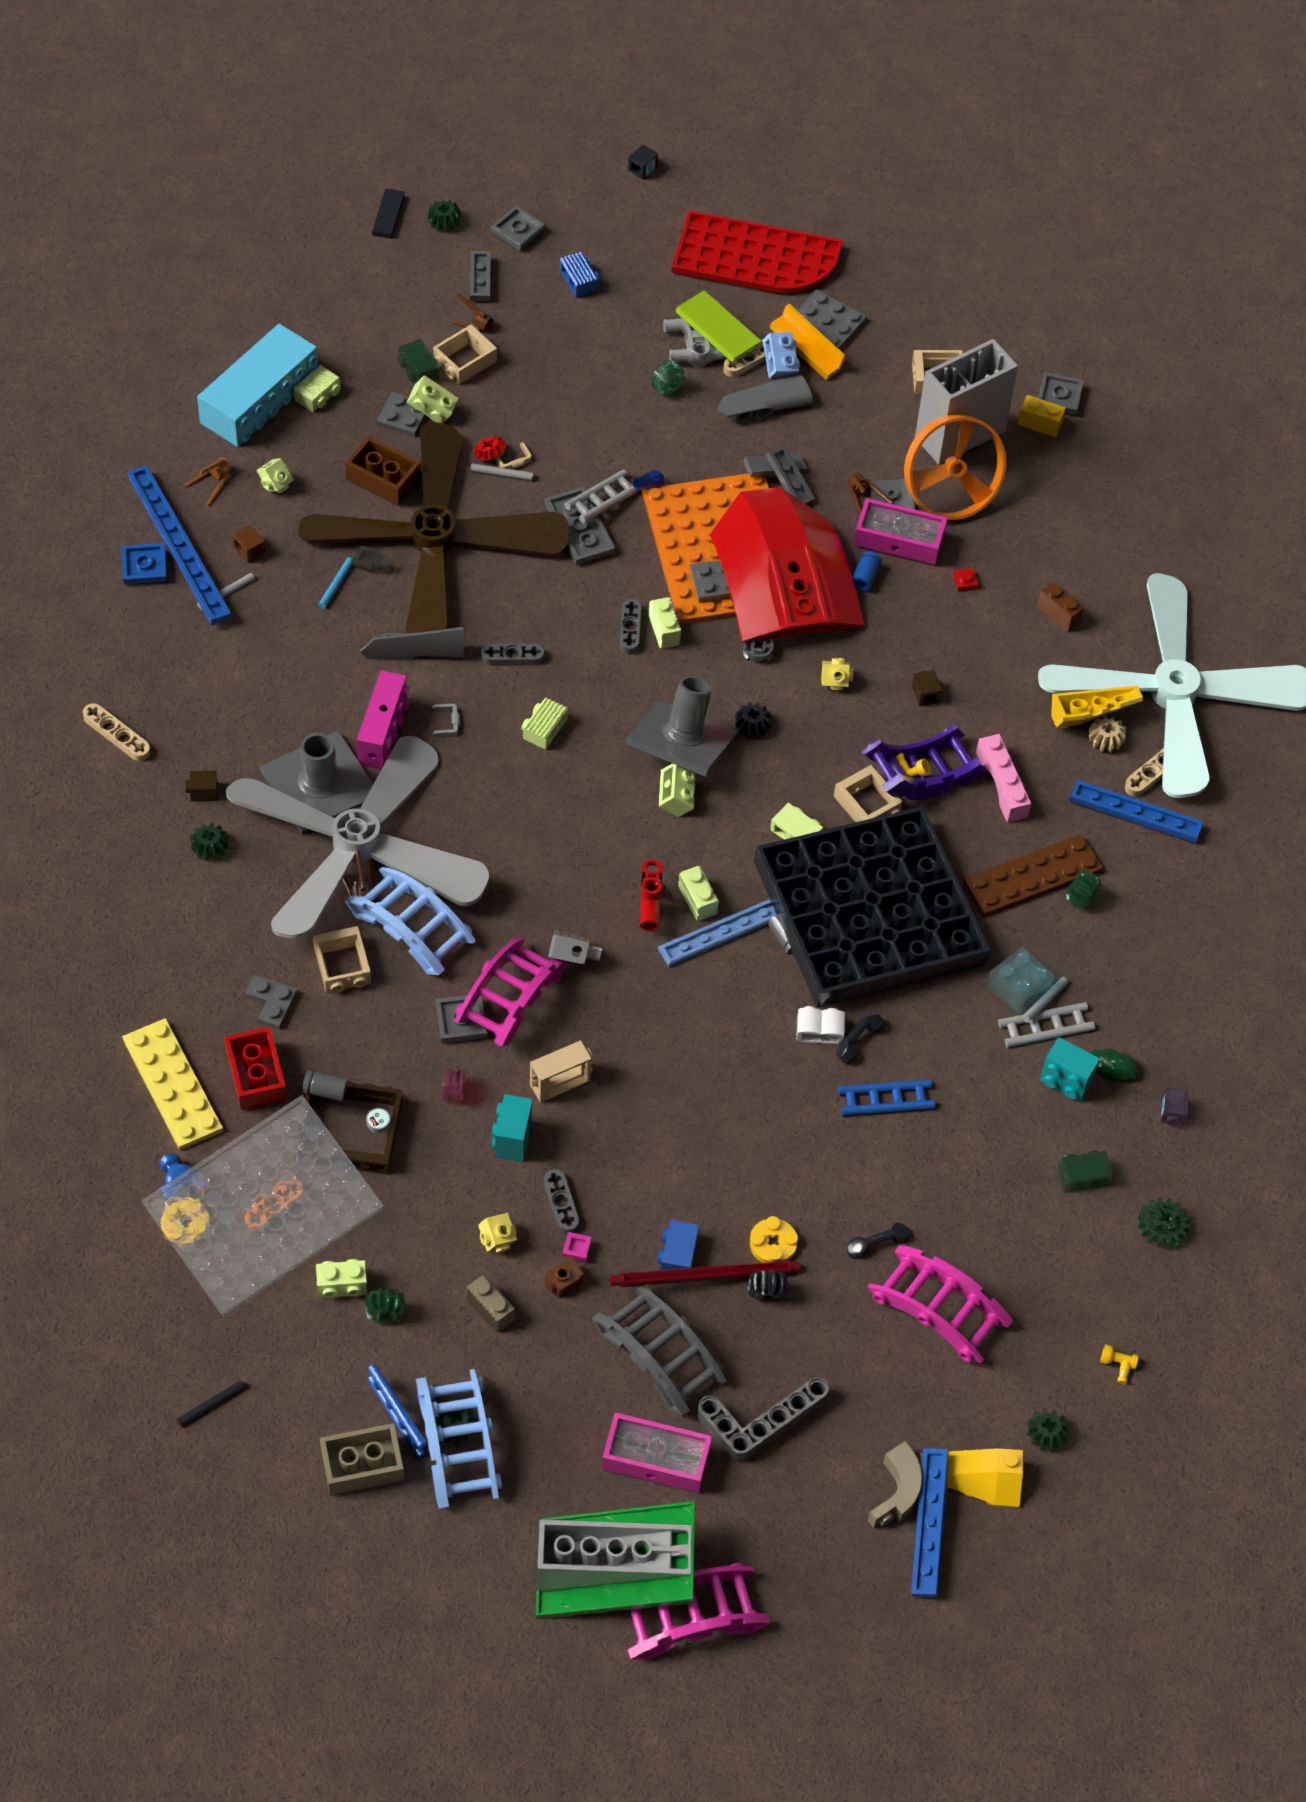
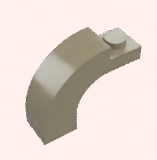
[868,1441,922,1528]

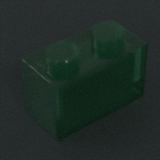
[397,339,439,384]
[1057,1150,1113,1193]

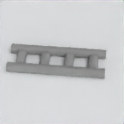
[565,470,642,523]
[998,1002,1095,1048]

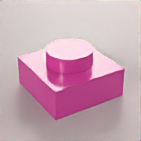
[562,1232,592,1262]

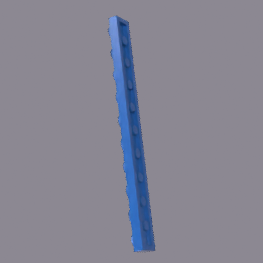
[127,465,231,625]

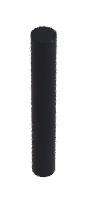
[176,1380,245,1428]

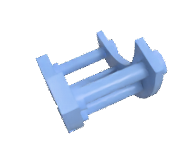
[345,867,476,975]
[416,1369,502,1508]

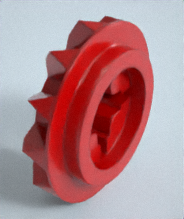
[473,435,506,460]

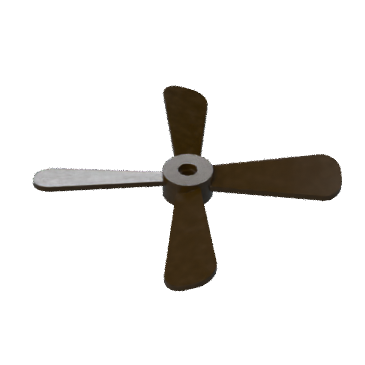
[298,422,569,633]

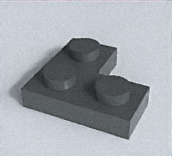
[245,975,298,1030]

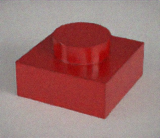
[952,568,979,592]

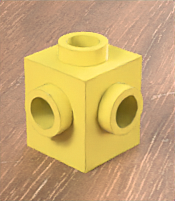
[821,658,853,690]
[478,1213,517,1253]

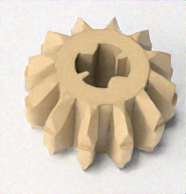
[1089,715,1126,753]

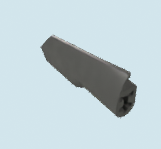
[717,374,813,424]
[360,627,465,660]

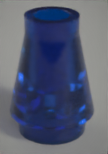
[633,470,665,490]

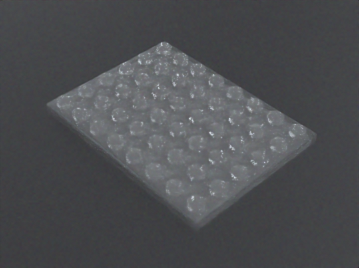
[141,1095,384,1317]

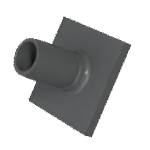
[625,676,739,777]
[260,731,374,835]

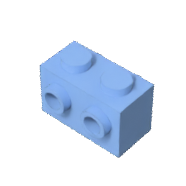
[763,332,800,379]

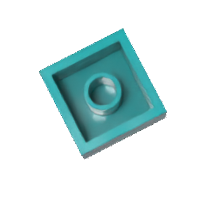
[1040,1037,1100,1102]
[491,1094,532,1162]

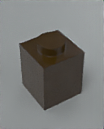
[912,670,942,706]
[185,771,218,801]

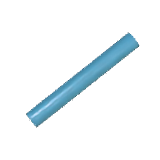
[318,557,355,609]

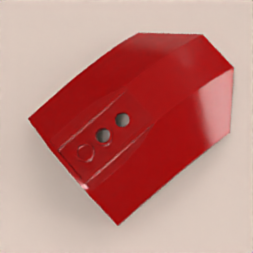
[709,487,865,642]

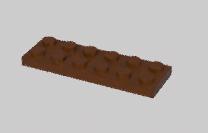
[963,834,1103,917]

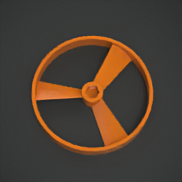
[904,414,1006,520]

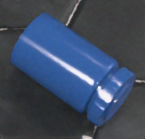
[852,551,882,592]

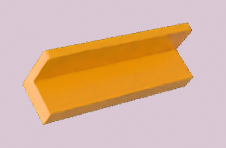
[770,304,845,380]

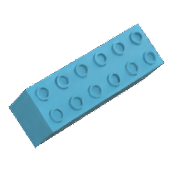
[197,324,318,447]

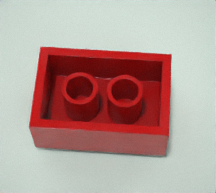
[224,1027,287,1110]

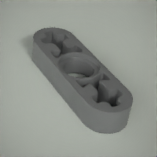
[619,599,641,654]
[481,644,544,665]
[544,1170,579,1235]

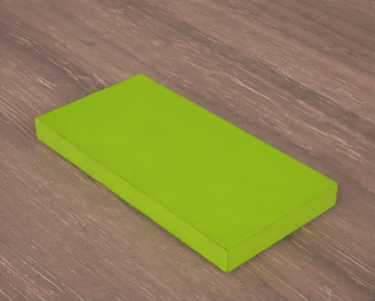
[676,291,761,363]

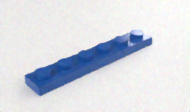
[1069,780,1203,843]
[911,1449,950,1598]

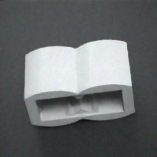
[796,1006,845,1045]

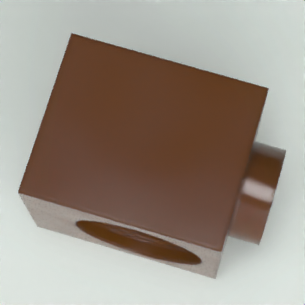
[232,525,266,563]

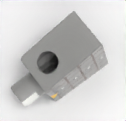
[548,930,602,964]

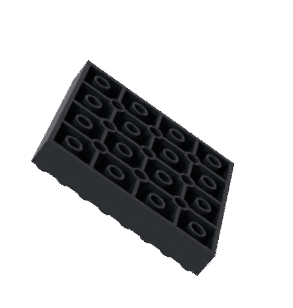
[754,806,990,1008]

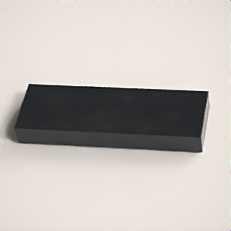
[372,188,405,239]

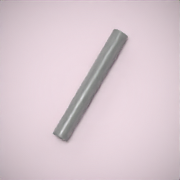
[471,463,534,481]
[197,573,255,610]
[1022,977,1068,1023]

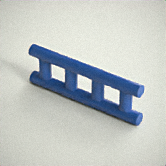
[838,1079,935,1116]
[368,1364,427,1459]

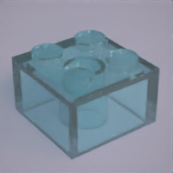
[987,946,1055,1015]

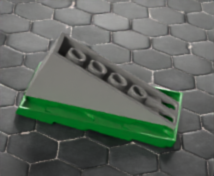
[536,1501,694,1618]

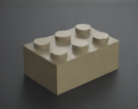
[320,1423,404,1496]

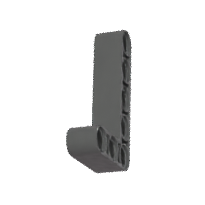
[698,1378,829,1463]

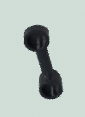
[836,1014,884,1063]
[847,1223,910,1260]

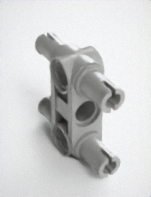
[663,317,728,368]

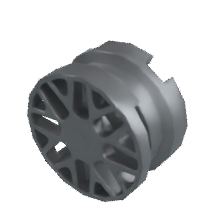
[743,636,774,665]

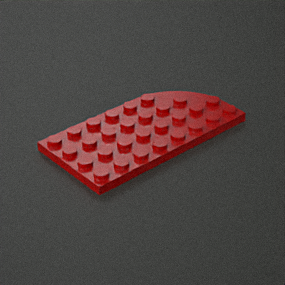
[671,210,843,294]

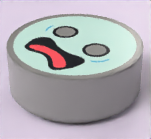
[366,1108,390,1133]

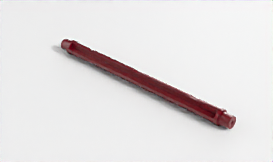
[610,1260,800,1288]

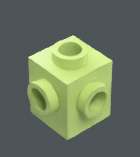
[256,458,294,493]

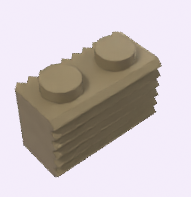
[467,1275,515,1333]

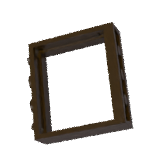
[294,1081,403,1174]

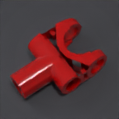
[640,859,663,932]

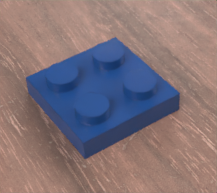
[122,543,167,585]

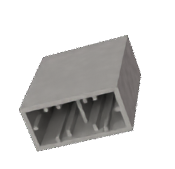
[915,339,1018,465]

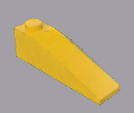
[1051,685,1143,728]
[920,1449,1023,1508]

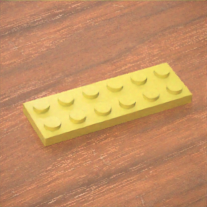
[122,1018,223,1150]

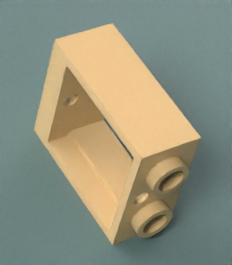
[433,325,497,385]
[912,350,963,394]
[834,765,903,822]
[313,926,371,993]
[530,1040,593,1103]

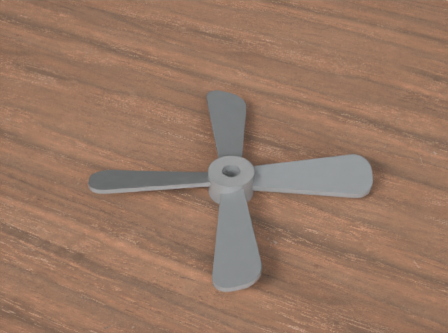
[226,736,489,938]

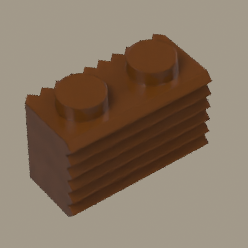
[1037,582,1084,632]

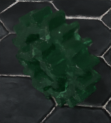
[1138,1197,1190,1248]

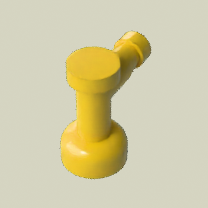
[895,753,931,778]
[1100,1344,1138,1385]

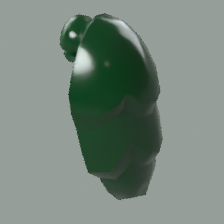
[1090,1048,1139,1081]

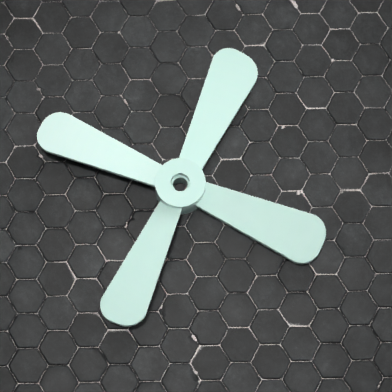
[1038,573,1306,798]

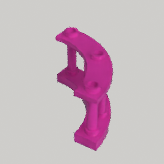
[454,937,569,1047]
[867,1245,1013,1363]
[628,1563,770,1661]

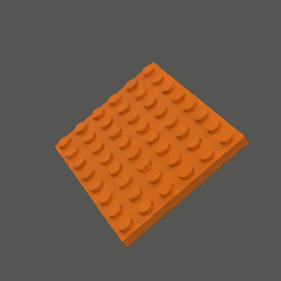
[642,473,800,625]

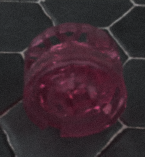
[443,1068,465,1102]

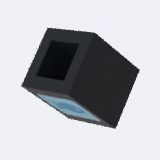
[628,145,658,180]

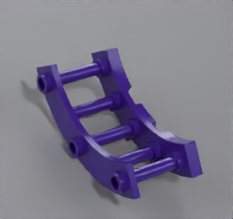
[862,724,987,800]

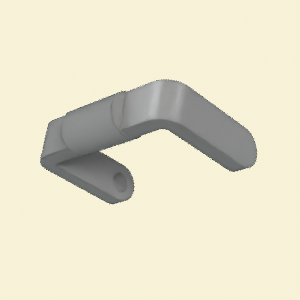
[432,704,461,737]

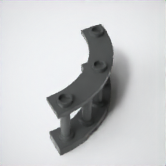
[592,1286,727,1416]

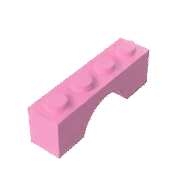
[976,734,1031,823]

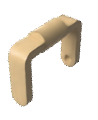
[494,443,531,470]

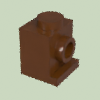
[544,1256,584,1298]

